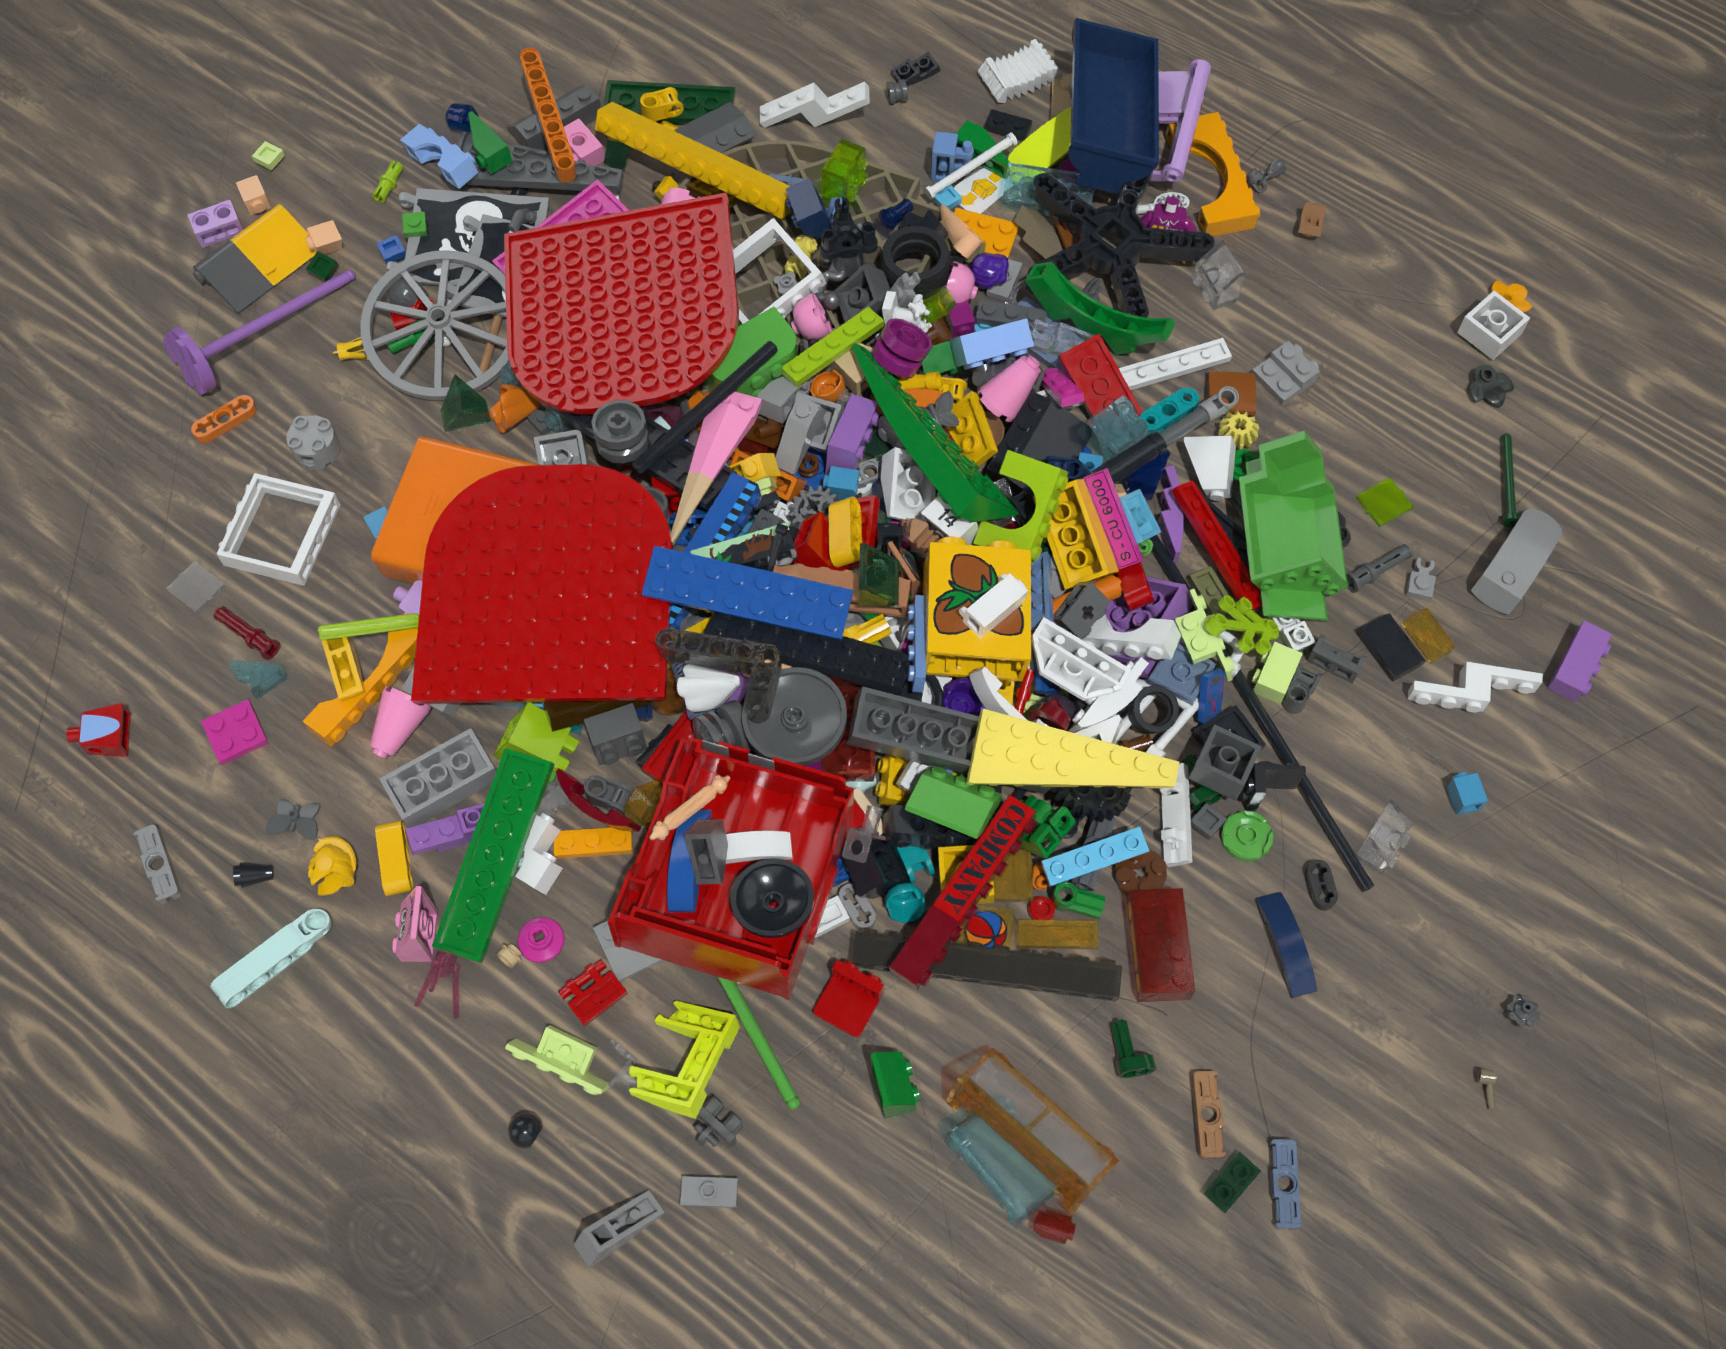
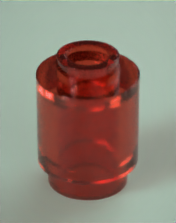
[1033,1209,1076,1245]

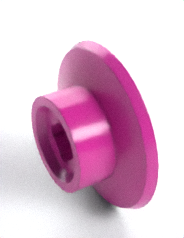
[517,917,565,963]

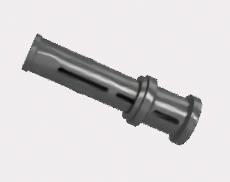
[1346,544,1413,593]

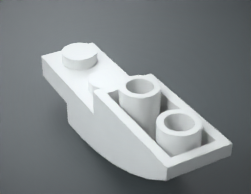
[1069,657,1149,733]

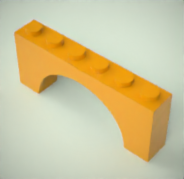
[1165,112,1260,236]

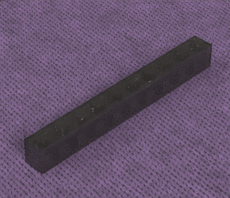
[852,928,1122,1002]

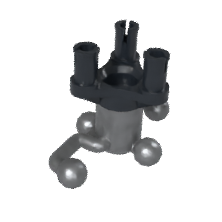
[815,197,878,310]

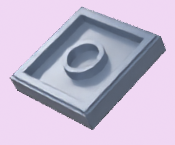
[1148,644,1217,706]

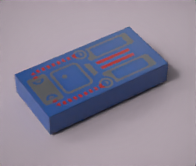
[1197,668,1225,723]

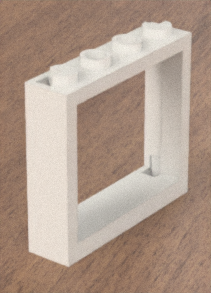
[733,218,826,325]
[217,473,341,586]

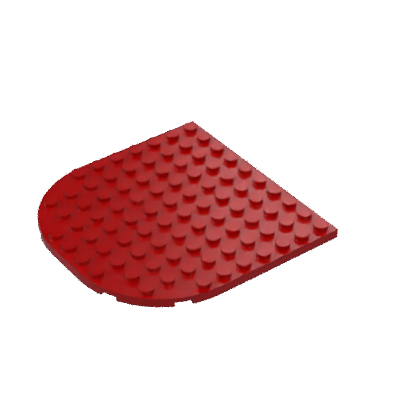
[504,192,739,414]
[411,464,673,704]

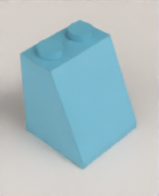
[1119,489,1162,544]

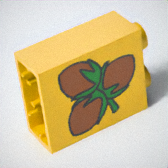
[923,537,1031,682]

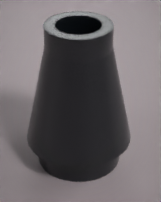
[233,862,273,888]

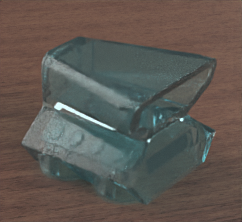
[1086,394,1151,462]

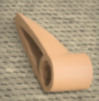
[940,204,983,259]

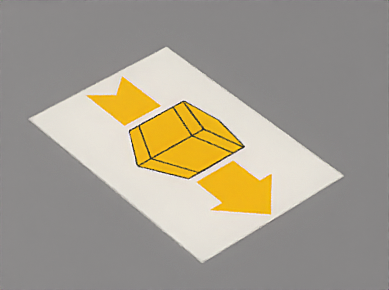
[954,166,1017,214]

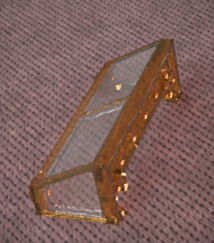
[946,1048,1119,1216]

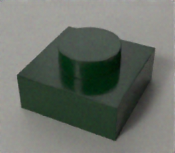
[306,251,339,282]

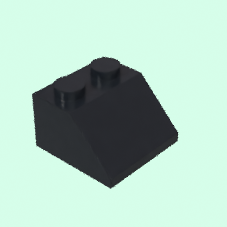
[841,836,909,899]

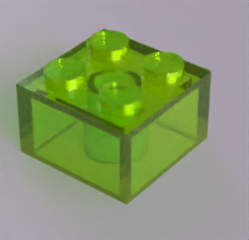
[821,139,868,204]

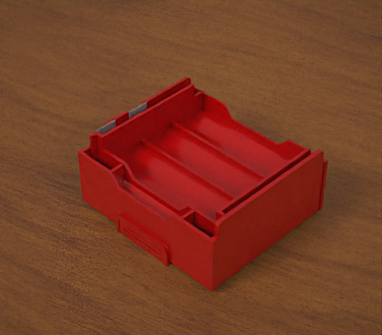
[608,738,854,1000]

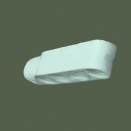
[210,909,332,1008]

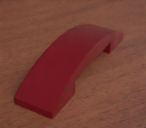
[556,768,642,832]

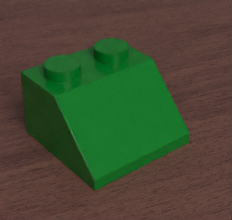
[870,1052,920,1119]

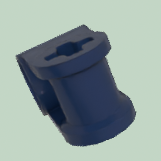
[1046,456,1091,483]

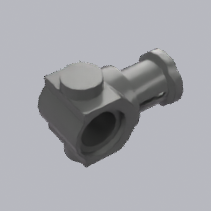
[972,357,1017,391]

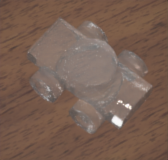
[538,783,570,818]

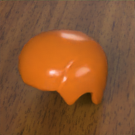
[810,370,846,403]

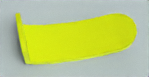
[1008,107,1071,184]

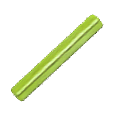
[318,613,419,640]

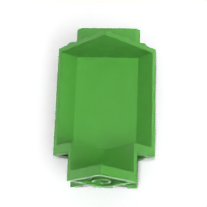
[1239,431,1348,621]

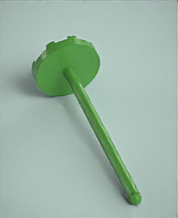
[717,977,800,1110]

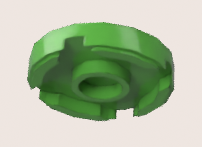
[1221,810,1274,862]

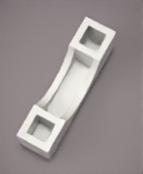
[1081,615,1181,660]

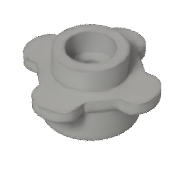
[774,272,798,295]

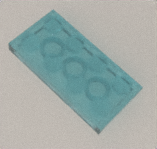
[1002,162,1094,215]

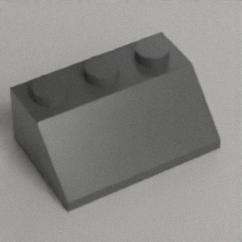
[674,102,756,153]

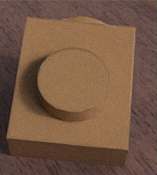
[1298,202,1326,237]

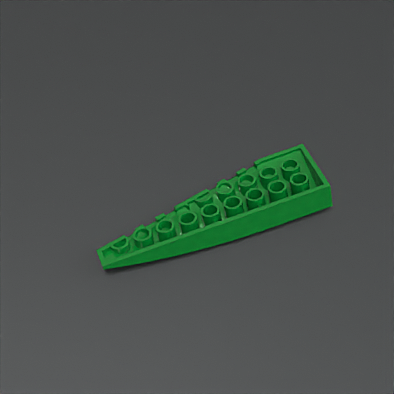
[852,343,1019,522]

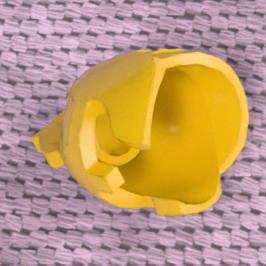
[308,836,356,896]

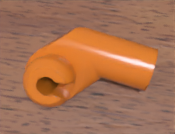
[1031,854,1054,890]

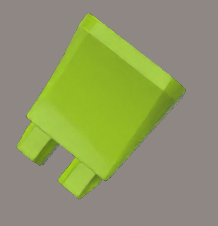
[493,702,579,772]

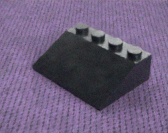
[987,391,1094,494]

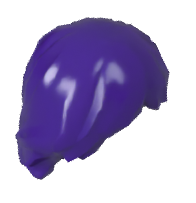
[970,253,1009,289]
[943,678,986,716]

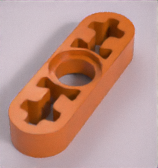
[191,395,257,443]

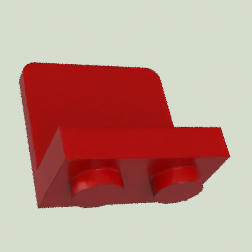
[813,960,884,1038]

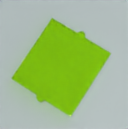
[1356,478,1414,527]

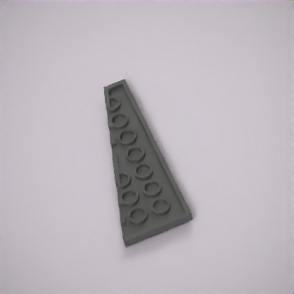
[448,131,624,193]

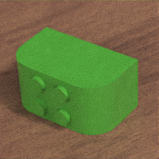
[702,307,797,397]

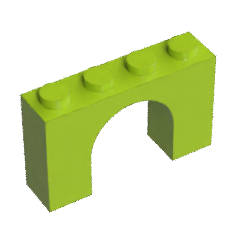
[973,450,1068,565]

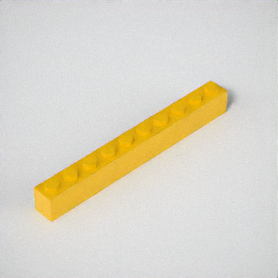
[595,102,791,219]

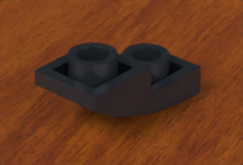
[891,52,941,86]

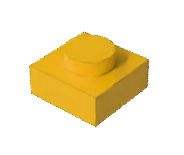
[654,176,678,202]

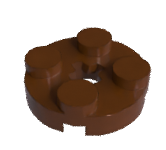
[1114,849,1167,900]

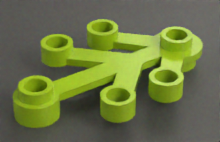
[1204,595,1279,655]

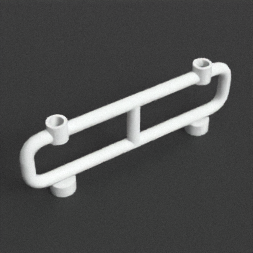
[1110,630,1243,757]

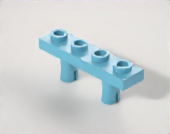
[1041,827,1149,887]

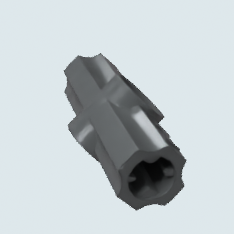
[1071,817,1116,891]

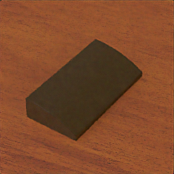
[542,700,651,732]

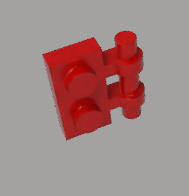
[558,959,628,1027]

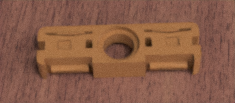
[1192,1071,1226,1160]

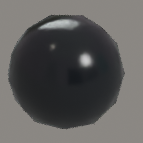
[508,1113,543,1149]

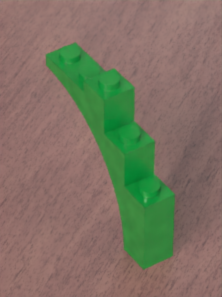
[1025,261,1175,355]

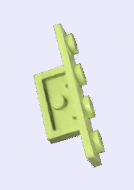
[1175,588,1235,681]
[505,1025,610,1095]

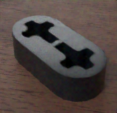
[1305,860,1338,911]

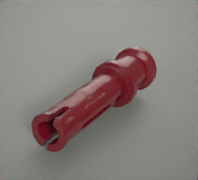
[213,606,280,660]

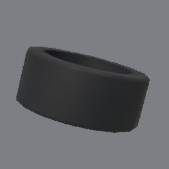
[1127,685,1179,734]

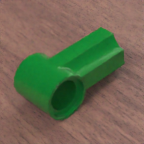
[1051,882,1106,920]

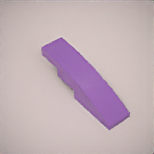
[1158,465,1183,563]

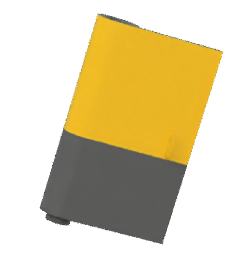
[193,204,315,314]

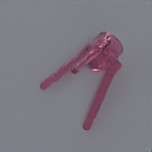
[414,951,461,1019]

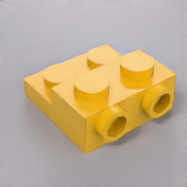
[875,754,911,807]

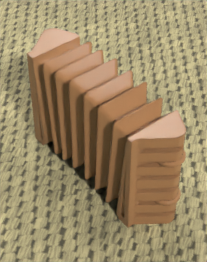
[900,518,939,564]

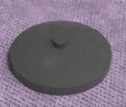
[742,667,847,766]

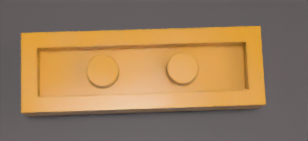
[554,827,633,859]

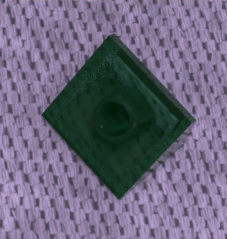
[859,543,899,607]

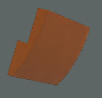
[1207,370,1256,416]

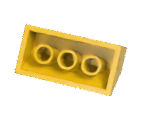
[1033,479,1119,590]

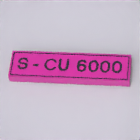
[1083,468,1143,569]

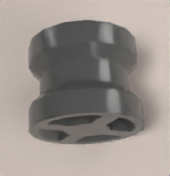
[886,79,908,104]

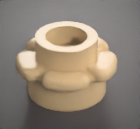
[497,944,521,968]

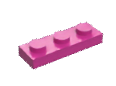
[1040,368,1084,408]

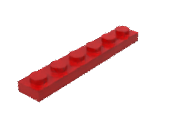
[1171,480,1262,611]

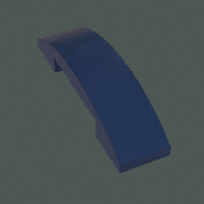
[1255,892,1317,998]

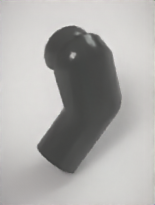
[508,208,537,232]

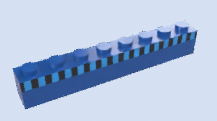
[669,472,762,646]

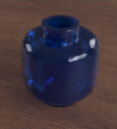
[445,103,479,133]

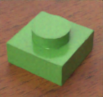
[402,212,428,238]

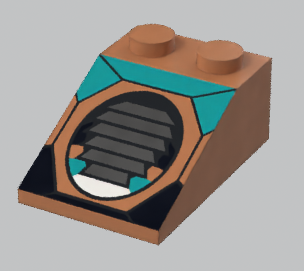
[887,541,924,603]

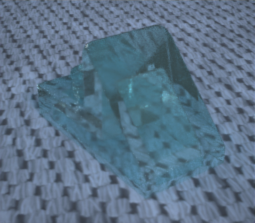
[230,660,288,699]

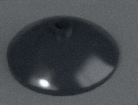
[731,859,814,938]

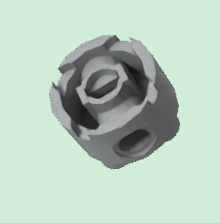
[286,415,341,470]

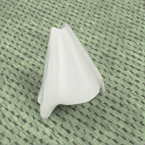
[677,663,740,712]

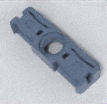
[1269,1139,1302,1230]

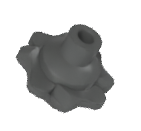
[1506,995,1540,1027]

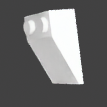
[881,447,936,521]

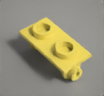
[784,235,818,280]

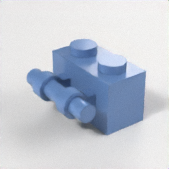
[931,132,974,184]

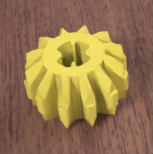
[1218,410,1259,450]

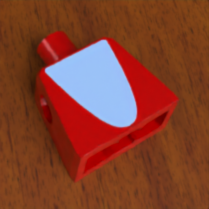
[66,703,131,757]

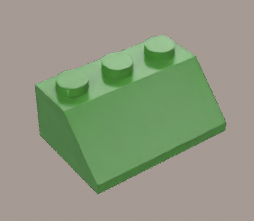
[905,766,1002,839]

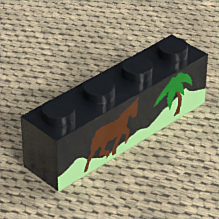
[690,522,798,570]

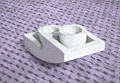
[1268,617,1316,651]

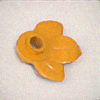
[1491,280,1532,312]

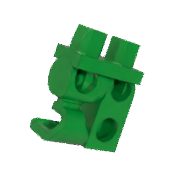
[1020,795,1076,859]

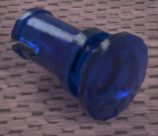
[879,198,914,230]

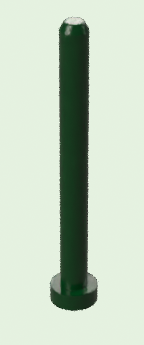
[1502,433,1520,527]

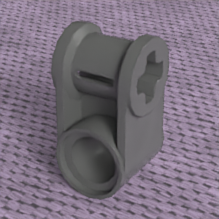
[1282,664,1322,714]
[584,775,636,815]

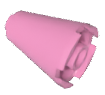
[977,356,1041,422]
[370,686,431,759]

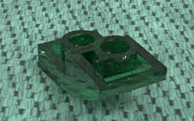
[1203,1152,1261,1213]

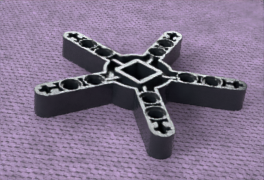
[1025,171,1215,318]

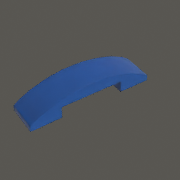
[667,810,712,913]

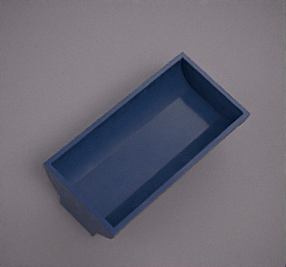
[1068,18,1159,194]

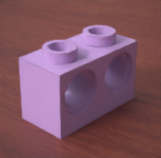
[187,200,243,248]

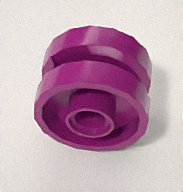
[872,318,932,378]

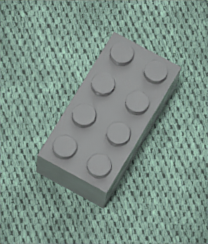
[379,728,496,828]

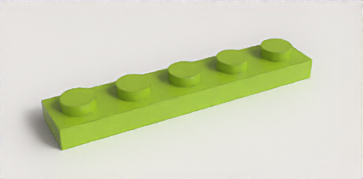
[782,306,884,387]

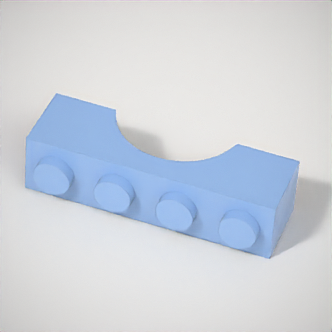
[400,124,479,189]

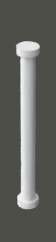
[924,133,1018,200]

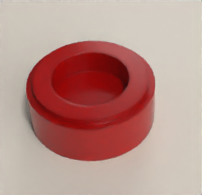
[1028,896,1055,924]

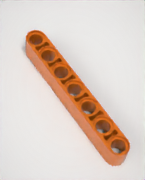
[520,48,577,183]

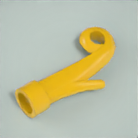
[870,371,942,401]

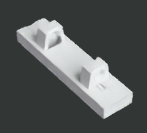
[1160,763,1192,867]

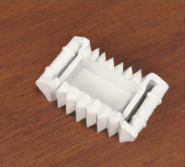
[978,39,1062,103]

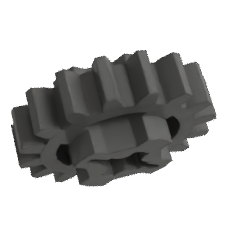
[789,486,839,529]

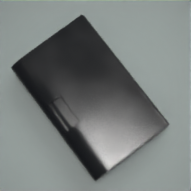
[1357,613,1426,682]

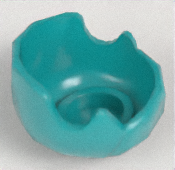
[885,883,926,923]

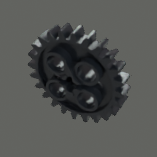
[1050,786,1132,823]

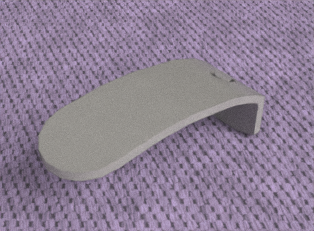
[1471,509,1562,615]

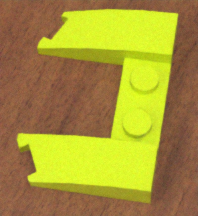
[629,1001,740,1119]

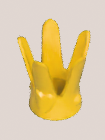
[333,337,369,361]

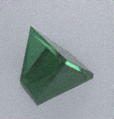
[440,374,491,432]

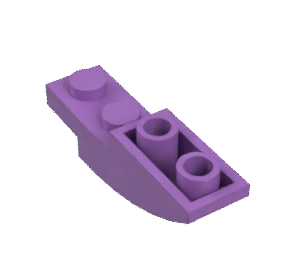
[405,803,485,856]

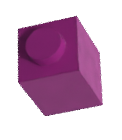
[944,300,975,339]

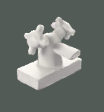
[882,291,932,333]

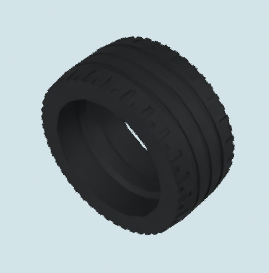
[881,226,950,298]

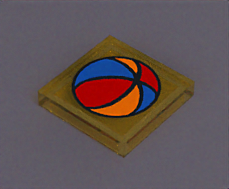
[957,904,1015,963]

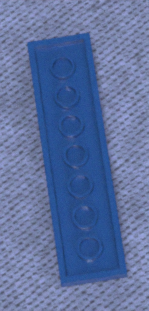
[642,546,853,641]

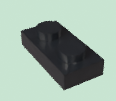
[984,109,1032,141]

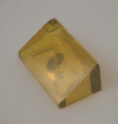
[1402,608,1455,664]

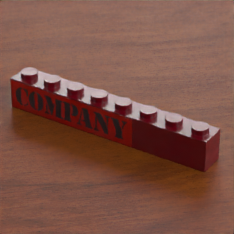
[889,794,1037,990]

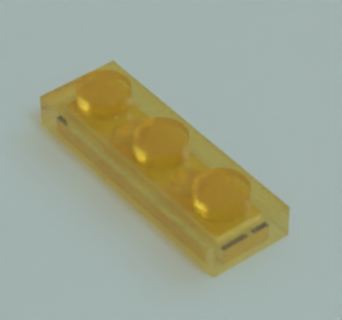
[1018,920,1099,950]

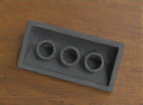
[507,85,601,150]

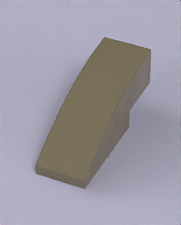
[1014,205,1062,259]

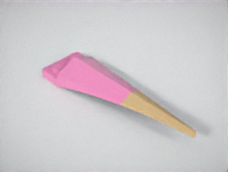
[671,391,762,545]

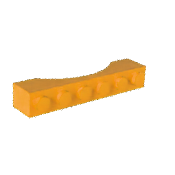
[302,612,418,747]

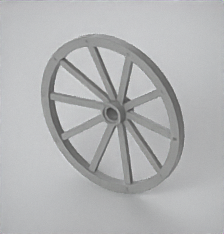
[361,250,510,400]

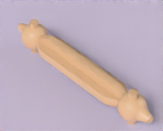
[649,775,730,840]

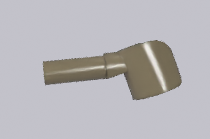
[1477,1069,1496,1109]

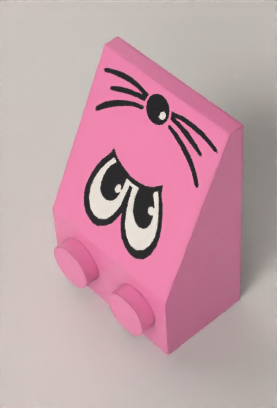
[392,886,438,962]

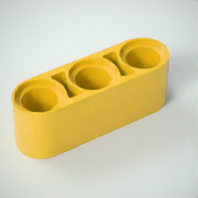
[829,496,862,568]
[375,820,413,896]

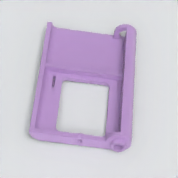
[1150,59,1211,182]

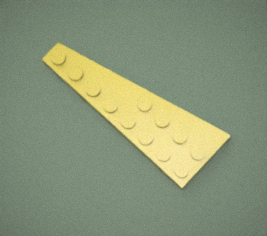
[966,709,1179,788]

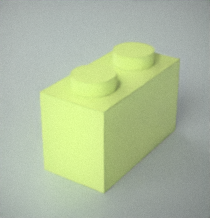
[1252,642,1303,704]

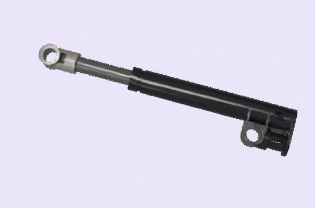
[1006,386,1239,527]

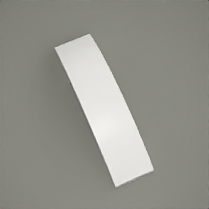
[969,666,1045,725]
[726,831,793,864]

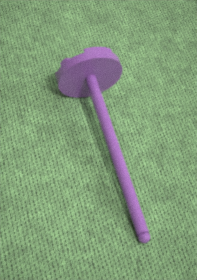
[163,270,355,395]

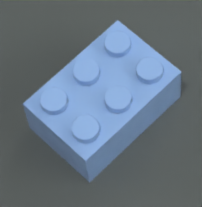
[950,318,1034,370]

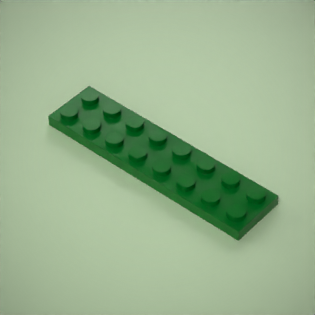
[432,748,555,963]

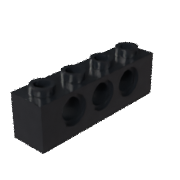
[883,804,982,850]

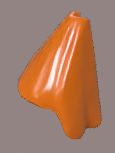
[489,384,543,433]

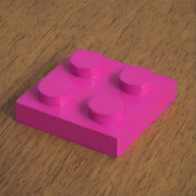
[201,699,269,765]

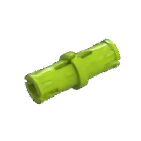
[372,160,404,203]

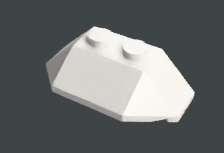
[1031,617,1131,701]

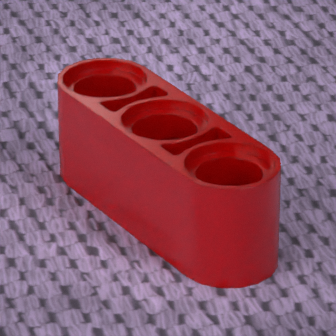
[1115,560,1155,611]

